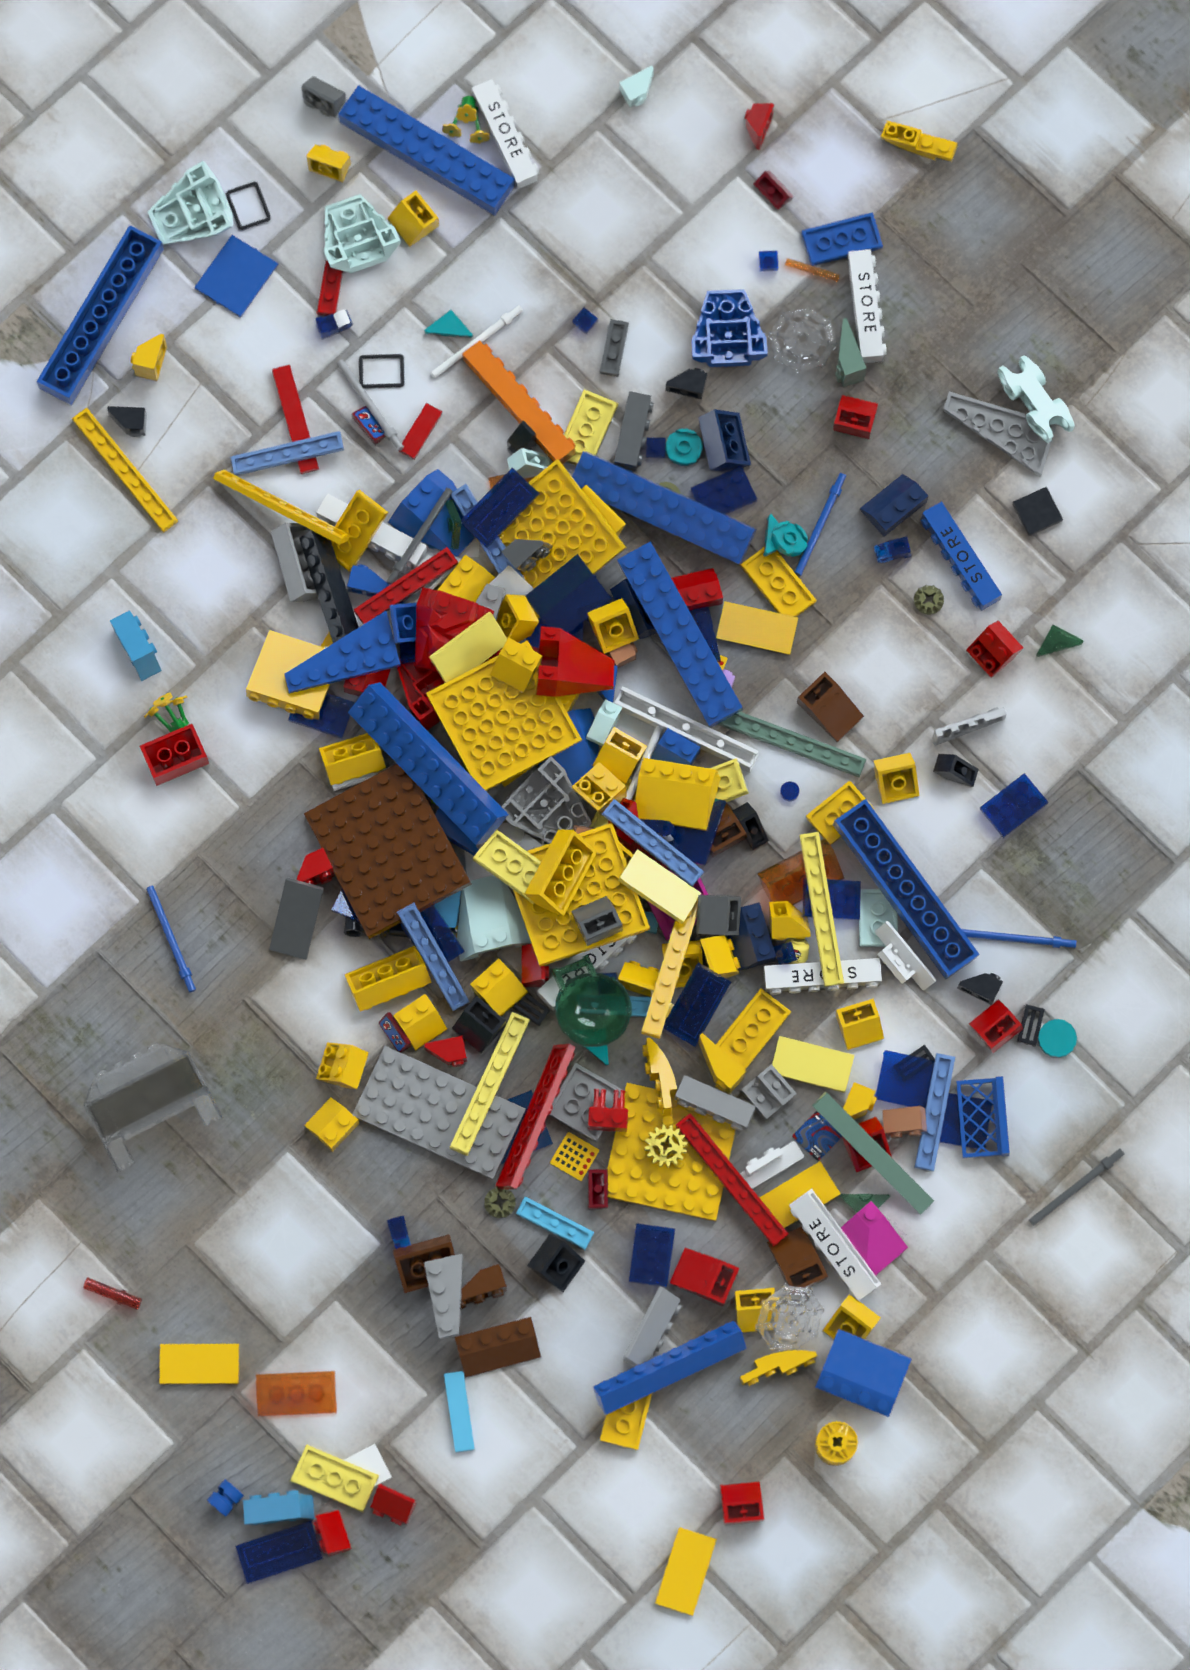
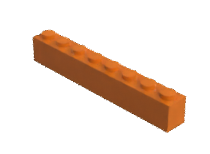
[462,340,576,464]

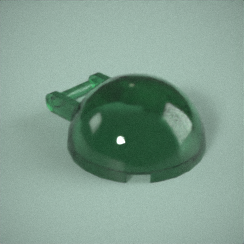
[552,955,632,1047]

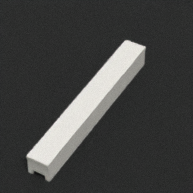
[614,686,759,772]

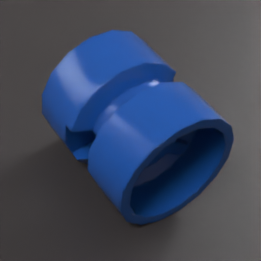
[207,1479,244,1517]

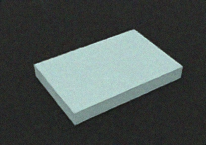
[858,889,898,947]

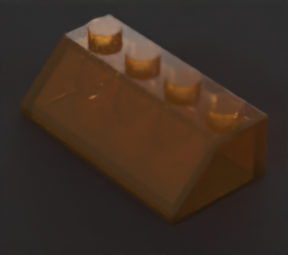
[757,839,844,905]
[256,1371,337,1416]

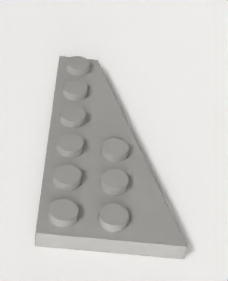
[943,392,1057,477]

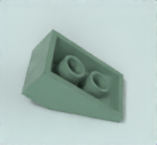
[835,318,866,388]

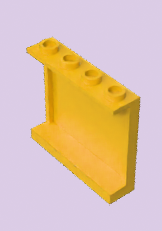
[246,630,331,720]

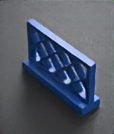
[956,1076,1010,1158]

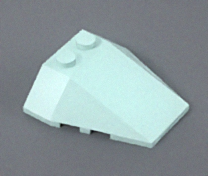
[148,161,233,245]
[324,194,401,273]
[456,875,531,961]

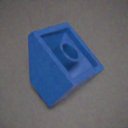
[389,603,417,644]

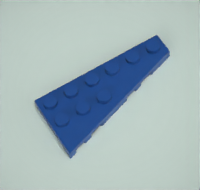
[284,611,400,694]

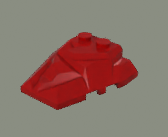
[415,587,495,673]

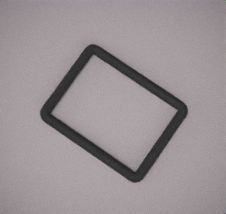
[226,181,271,230]
[359,354,404,388]

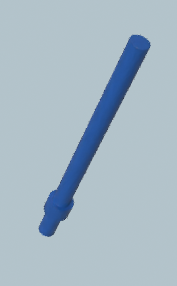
[795,473,846,576]
[146,885,196,993]
[962,929,1076,948]

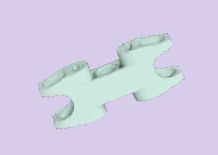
[997,355,1075,443]

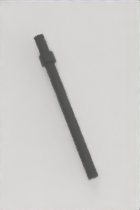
[386,488,453,585]
[1029,1149,1125,1226]

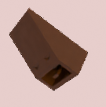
[797,672,864,742]
[696,803,746,857]
[767,1226,828,1296]
[460,1264,507,1310]

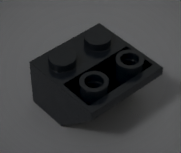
[452,996,506,1054]

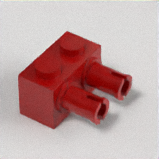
[588,1089,628,1132]

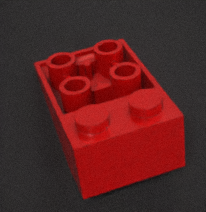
[669,1248,739,1307]

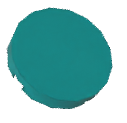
[666,429,703,466]
[771,521,808,557]
[1038,1019,1077,1058]

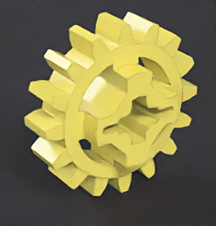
[645,1125,687,1168]

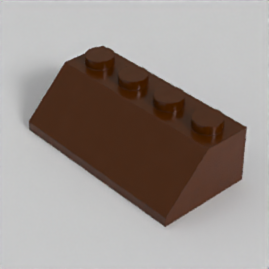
[455,1317,541,1378]

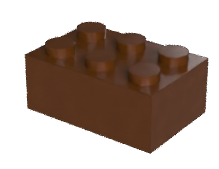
[393,1234,455,1293]

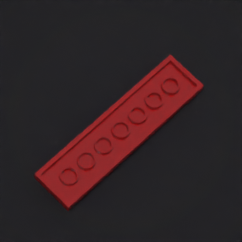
[495,1044,576,1190]

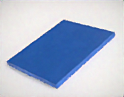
[194,235,278,317]

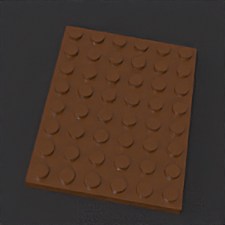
[304,764,472,939]

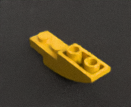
[880,121,958,161]
[642,1038,677,1116]
[739,1350,818,1386]

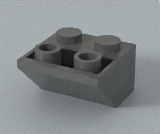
[301,76,346,118]
[502,539,553,572]
[696,894,741,935]
[571,896,623,946]

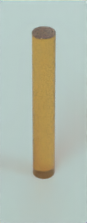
[785,258,840,282]

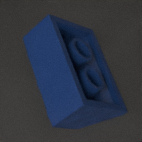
[698,409,751,472]
[860,474,928,537]
[610,579,657,639]
[727,902,776,971]

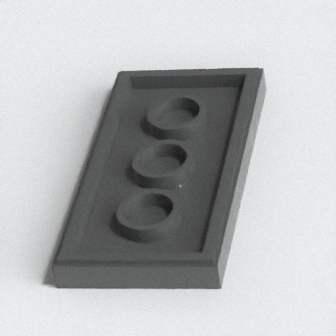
[269,877,324,960]

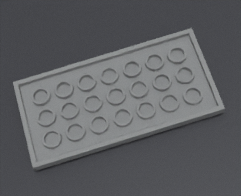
[353,1046,526,1180]

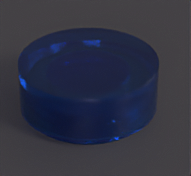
[780,781,800,801]

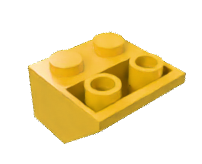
[387,190,439,247]
[592,727,647,785]
[572,762,627,812]
[769,901,811,940]
[835,999,884,1050]
[316,1042,369,1089]
[734,1288,777,1333]

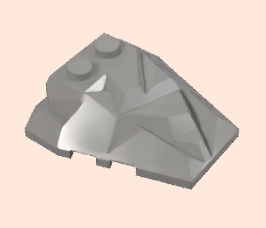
[501,756,592,843]

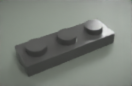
[600,319,629,377]

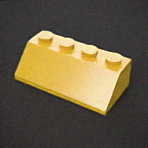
[524,829,597,916]
[344,945,432,1012]

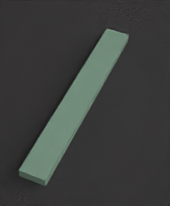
[717,712,866,778]
[812,1092,934,1214]

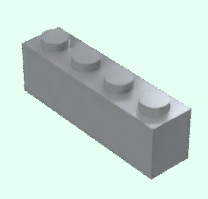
[675,1075,756,1131]

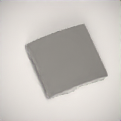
[740,1064,797,1120]

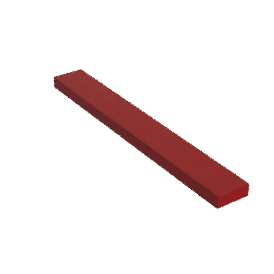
[675,1113,789,1247]

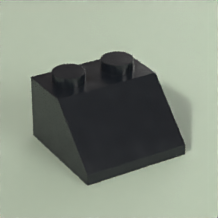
[527,1234,586,1292]

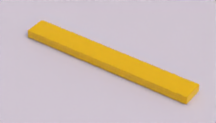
[72,407,178,533]
[213,470,350,545]
[641,899,698,1039]

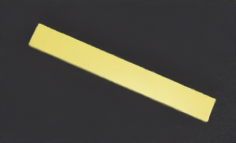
[799,832,844,987]
[450,1012,530,1156]

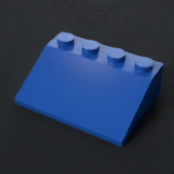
[816,1329,912,1417]

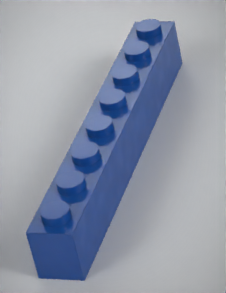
[593,1321,747,1415]

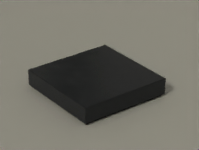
[1012,486,1063,536]

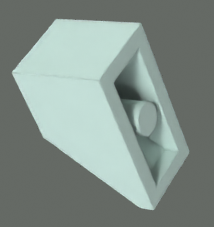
[619,66,654,107]
[507,448,551,479]
[586,699,622,746]

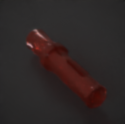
[83,1277,142,1310]

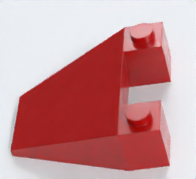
[536,626,615,697]
[397,646,445,730]

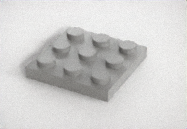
[549,1063,622,1143]

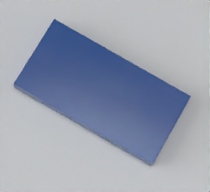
[801,212,883,267]

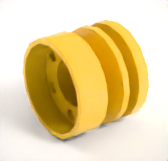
[815,1421,858,1466]

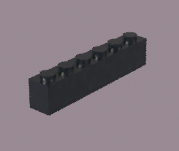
[299,531,359,643]

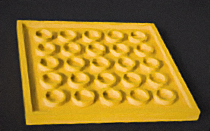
[470,459,627,619]
[426,640,582,791]
[513,823,650,967]
[607,1083,736,1222]

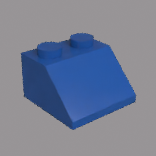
[650,728,700,766]

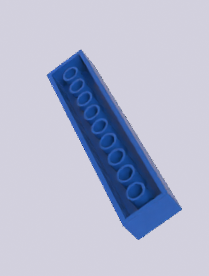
[338,85,515,216]
[37,225,164,405]
[572,451,757,564]
[617,541,743,728]
[348,683,509,845]
[832,799,980,980]

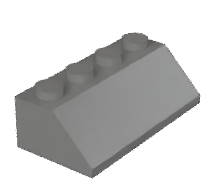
[271,523,318,602]
[623,1286,682,1367]

